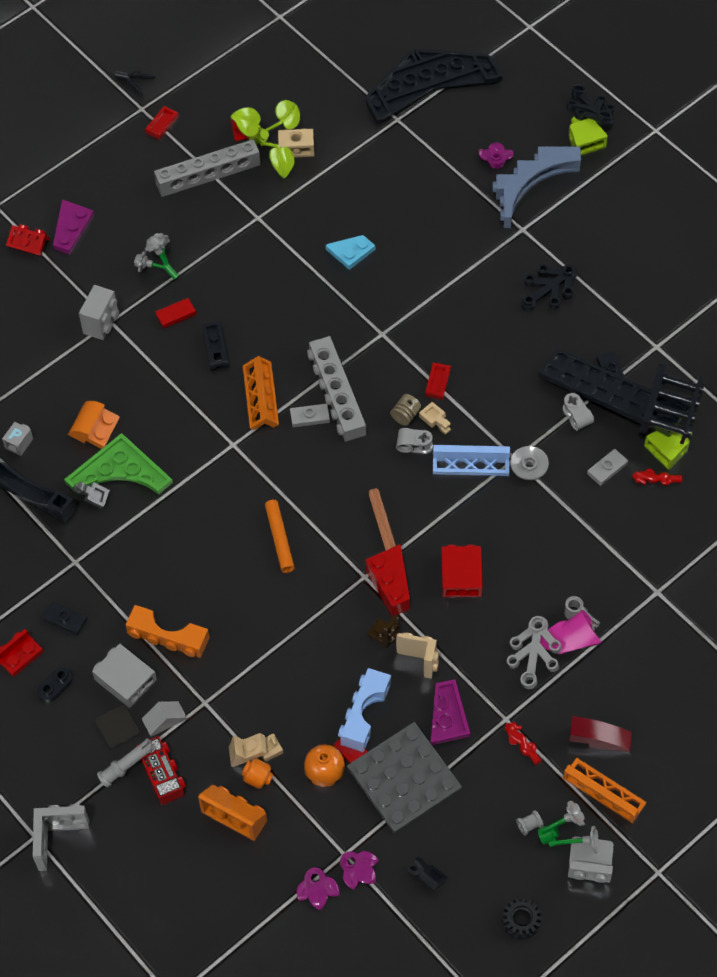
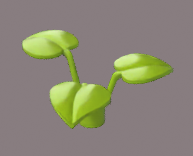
[230,100,300,179]

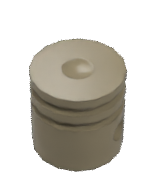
[390,394,421,426]

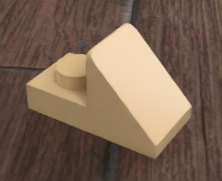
[229,733,267,767]

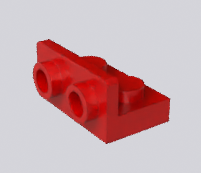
[6,224,50,256]
[0,629,44,677]

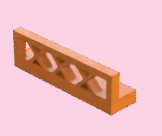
[243,356,279,430]
[563,758,647,824]

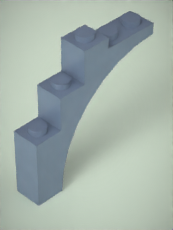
[492,147,581,228]

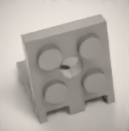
[33,804,89,871]

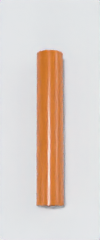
[265,500,295,573]

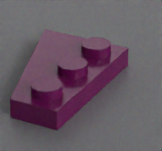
[53,199,94,255]
[431,679,470,745]

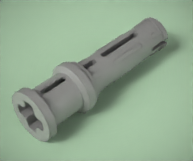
[97,738,155,788]

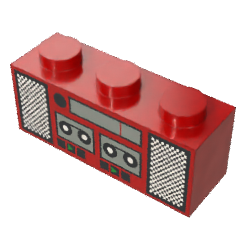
[136,736,186,806]

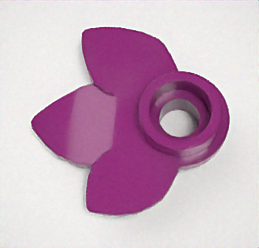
[478,142,513,169]
[340,851,379,890]
[297,867,339,910]

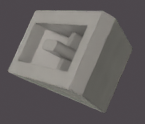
[142,701,187,737]

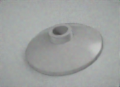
[510,446,549,480]

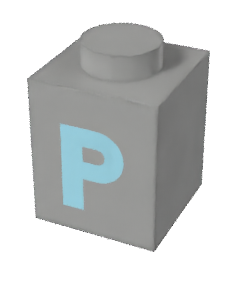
[2,422,33,456]

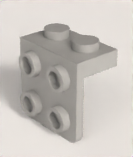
[568,836,614,883]

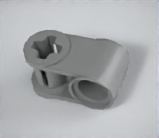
[563,393,594,431]
[396,428,433,454]

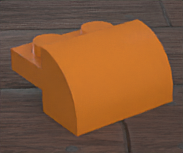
[68,401,120,449]

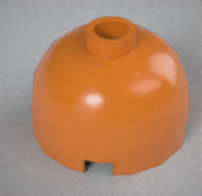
[304,744,345,787]

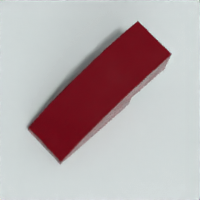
[569,716,632,752]

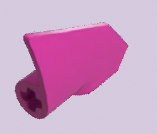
[540,610,602,654]

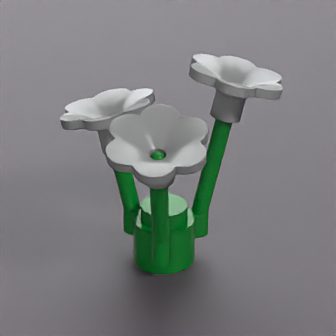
[538,801,599,853]

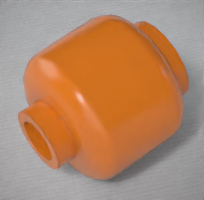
[241,758,273,789]

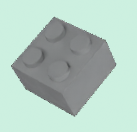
[79,285,119,340]

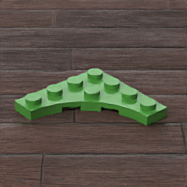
[64,433,173,495]

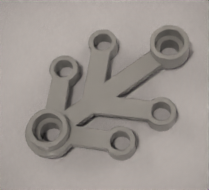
[507,616,562,689]

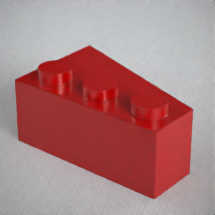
[365,544,410,617]

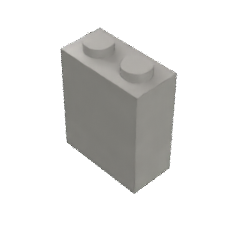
[92,644,157,708]

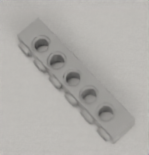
[154,139,260,197]
[307,336,366,442]

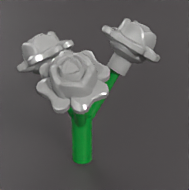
[134,233,179,280]

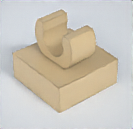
[262,733,283,762]

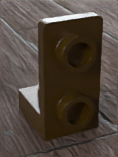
[368,615,400,648]

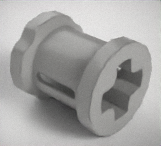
[516,810,543,836]

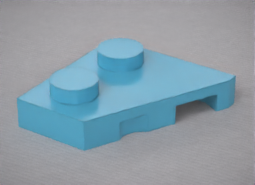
[326,235,375,270]

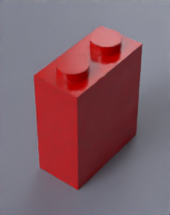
[441,545,482,597]

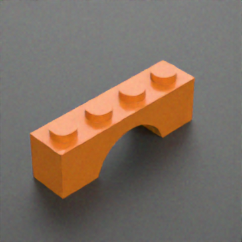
[126,605,210,658]

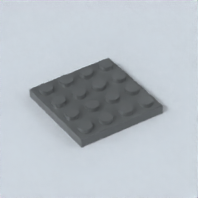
[347,722,462,834]

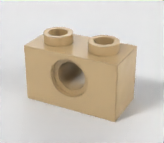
[278,129,314,157]

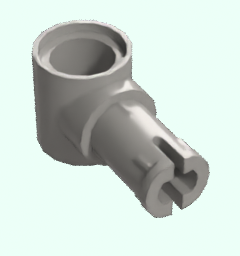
[564,596,600,631]

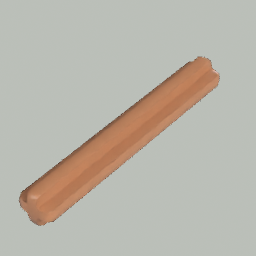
[369,488,396,550]

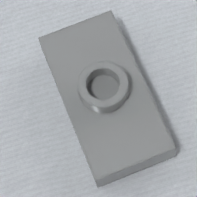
[290,404,330,427]
[587,449,628,486]

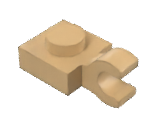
[419,402,451,435]

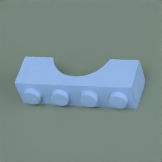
[338,668,391,752]

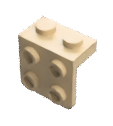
[396,633,439,679]

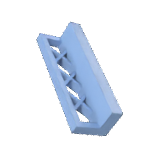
[433,445,510,476]

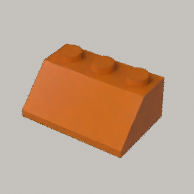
[198,785,267,841]

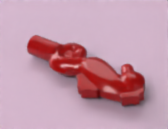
[633,468,682,485]
[505,722,542,765]

